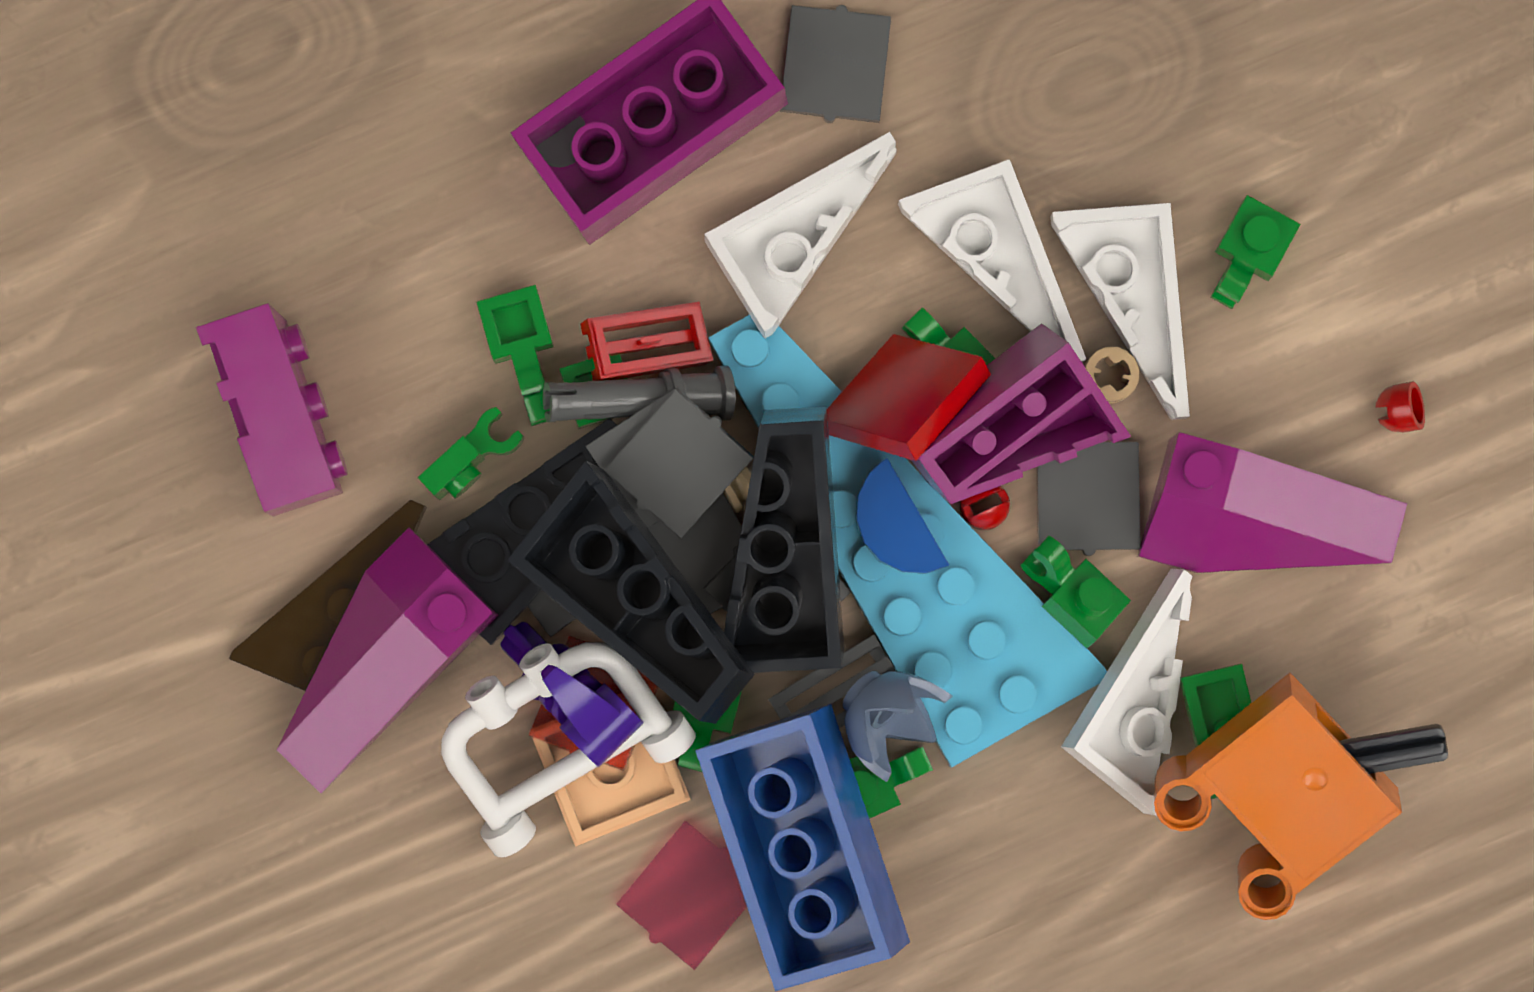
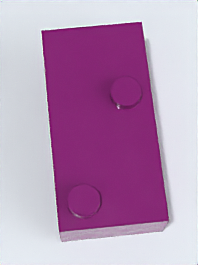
[510,0,788,245]

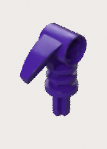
[500,622,644,767]

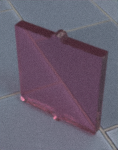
[616,820,747,970]

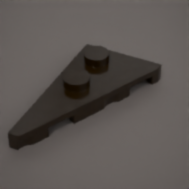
[229,500,427,691]

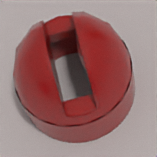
[1375,381,1425,433]
[960,486,1010,530]

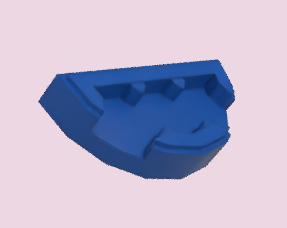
[856,458,949,574]

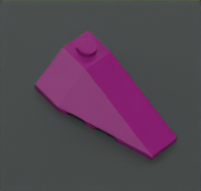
[1137,432,1407,573]
[276,527,498,794]

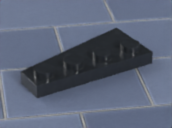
[427,418,617,645]

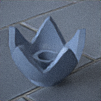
[843,671,953,782]

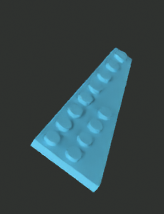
[708,315,1107,768]

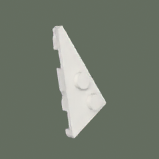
[705,132,897,339]
[898,159,1086,362]
[1050,203,1190,420]
[1061,569,1193,816]

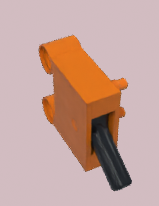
[1154,673,1448,920]

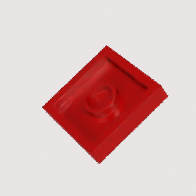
[827,334,991,461]

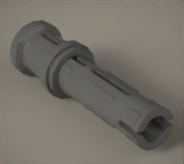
[543,366,736,423]

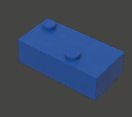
[695,704,910,991]

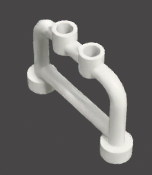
[441,642,696,857]

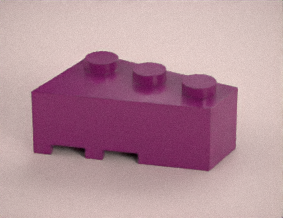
[196,303,348,517]
[911,323,1131,504]

